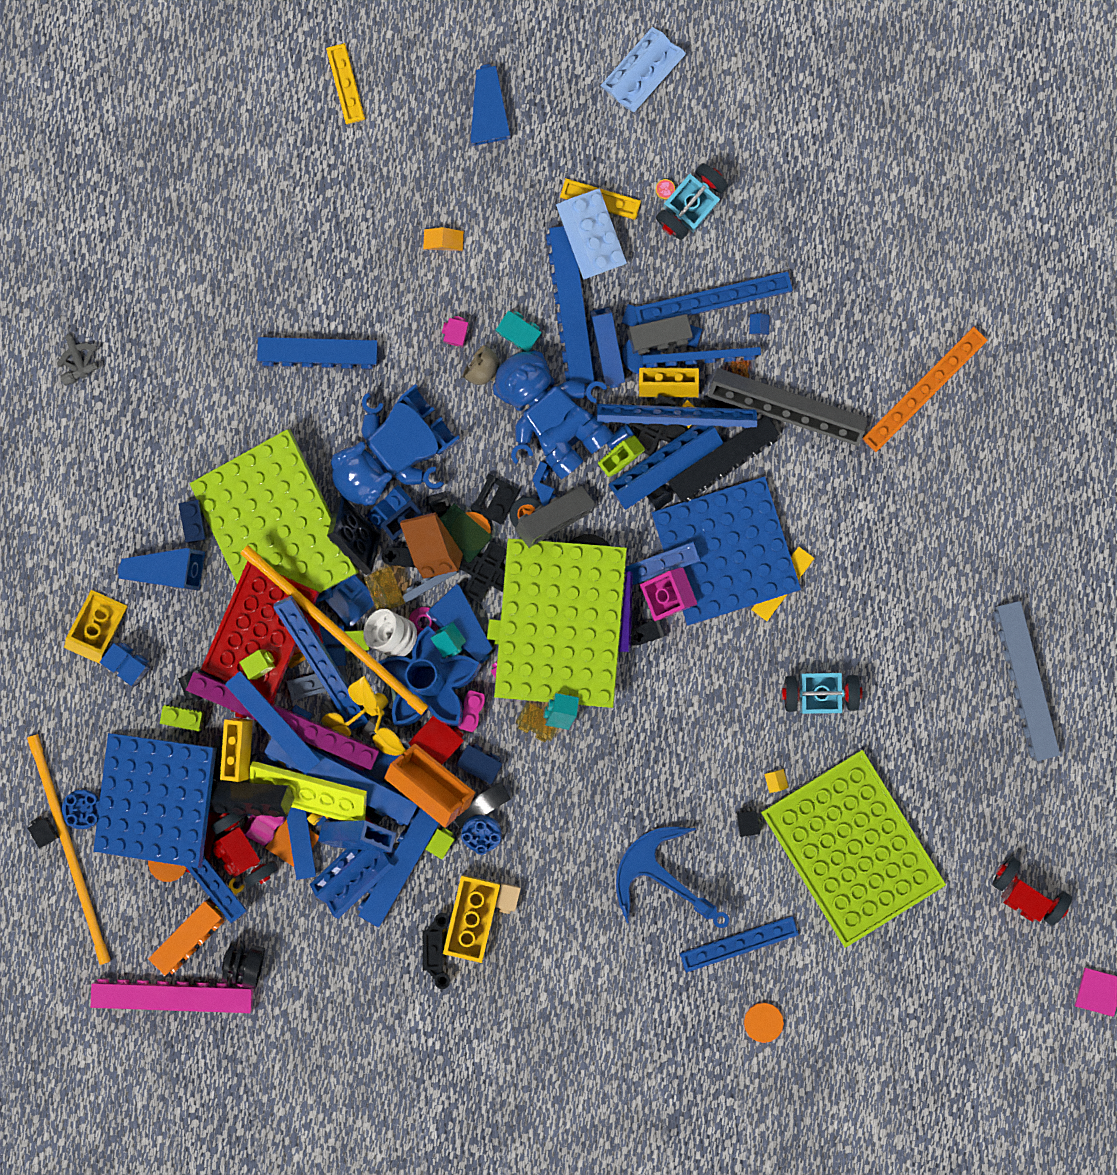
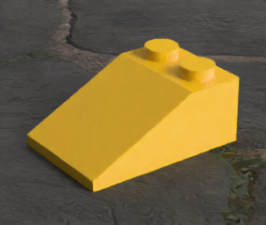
[64,590,127,664]

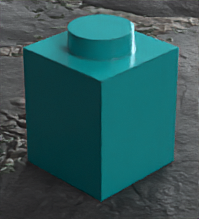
[430,622,466,657]

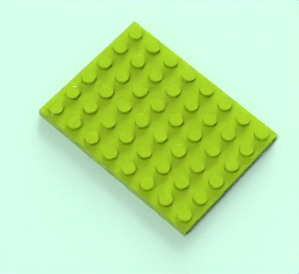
[189,429,359,594]
[494,538,627,708]
[761,749,946,948]

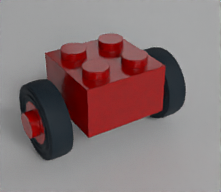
[211,813,279,887]
[992,856,1072,926]

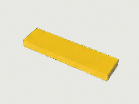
[326,43,365,125]
[560,178,641,220]
[751,547,815,622]

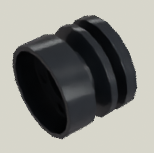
[222,940,265,989]

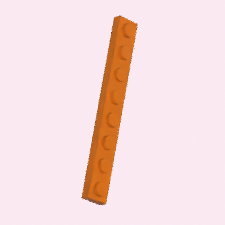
[862,327,988,453]

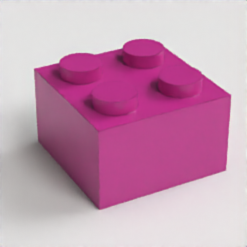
[640,567,697,621]

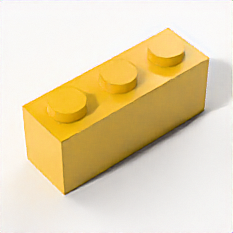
[639,368,699,397]
[220,718,253,782]

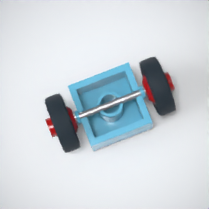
[656,163,728,240]
[781,673,862,714]

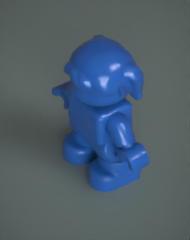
[492,350,614,480]
[330,384,460,506]

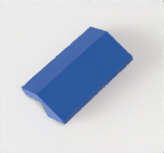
[309,849,394,919]

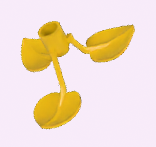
[321,676,406,756]

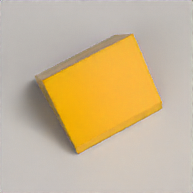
[764,769,789,793]

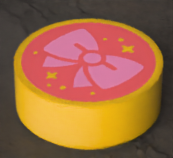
[655,179,675,200]

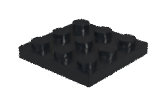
[327,496,380,575]

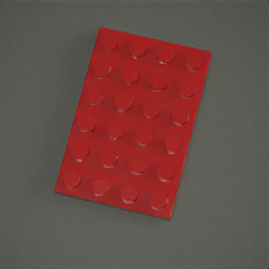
[201,561,320,702]

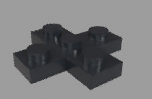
[629,394,686,456]
[459,541,507,602]

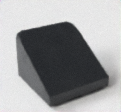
[647,485,673,511]
[427,491,453,517]

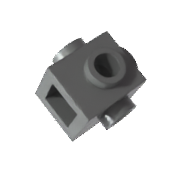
[361,715,396,744]

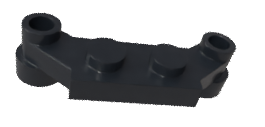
[422,913,451,989]

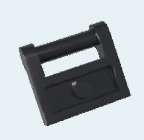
[470,473,519,525]

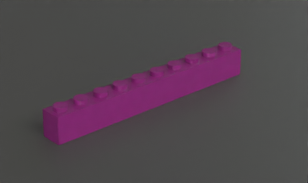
[186,670,380,770]

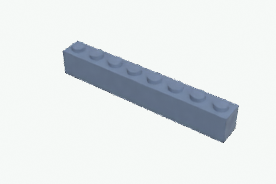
[993,601,1060,761]

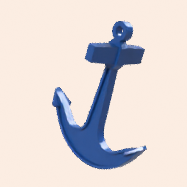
[616,827,730,928]

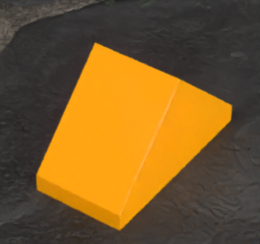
[423,227,464,251]

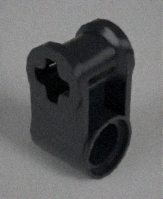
[382,547,416,568]
[631,619,667,646]

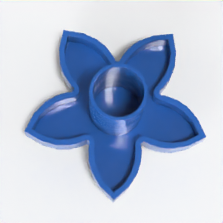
[378,626,482,727]

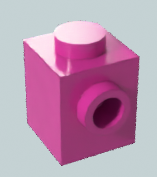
[442,316,469,348]

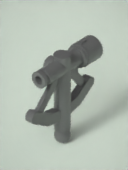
[57,334,99,386]

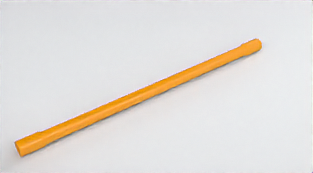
[240,545,428,715]
[27,734,111,965]

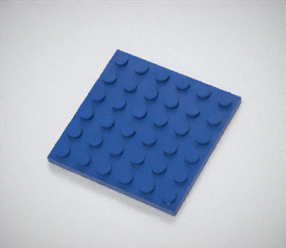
[652,476,801,626]
[93,733,217,868]

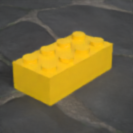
[443,874,500,963]

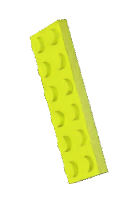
[250,761,367,821]

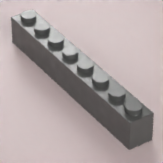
[708,368,867,446]

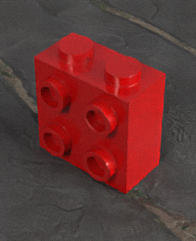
[408,716,464,765]

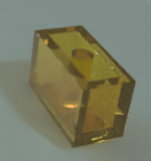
[364,567,405,611]
[516,702,558,743]

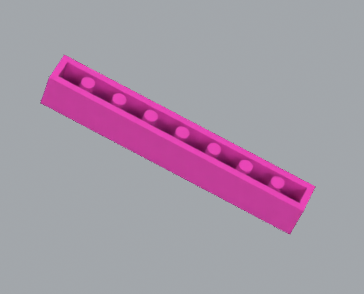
[90,978,253,1013]

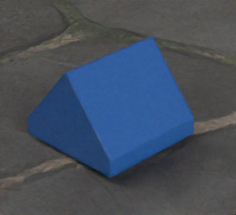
[749,313,770,335]

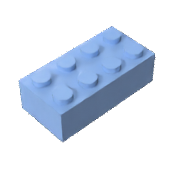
[556,189,627,280]

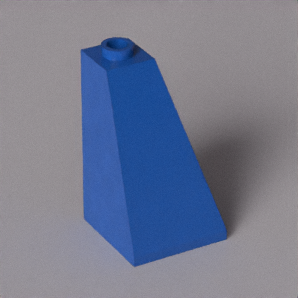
[118,548,205,591]

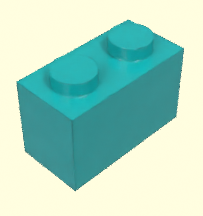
[495,310,541,352]
[543,693,579,730]

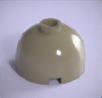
[462,345,499,385]

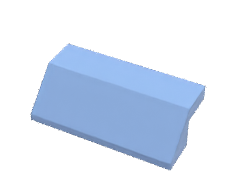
[600,27,686,113]

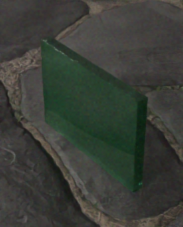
[440,504,492,563]

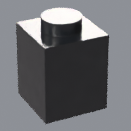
[736,807,760,837]
[27,816,60,849]

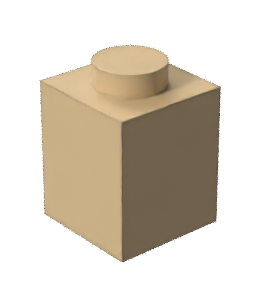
[496,883,521,914]

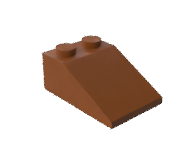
[400,512,463,579]

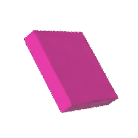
[1074,967,1117,1017]

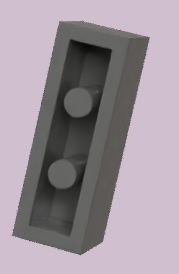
[627,314,693,355]

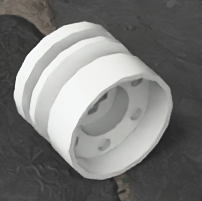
[363,609,417,657]

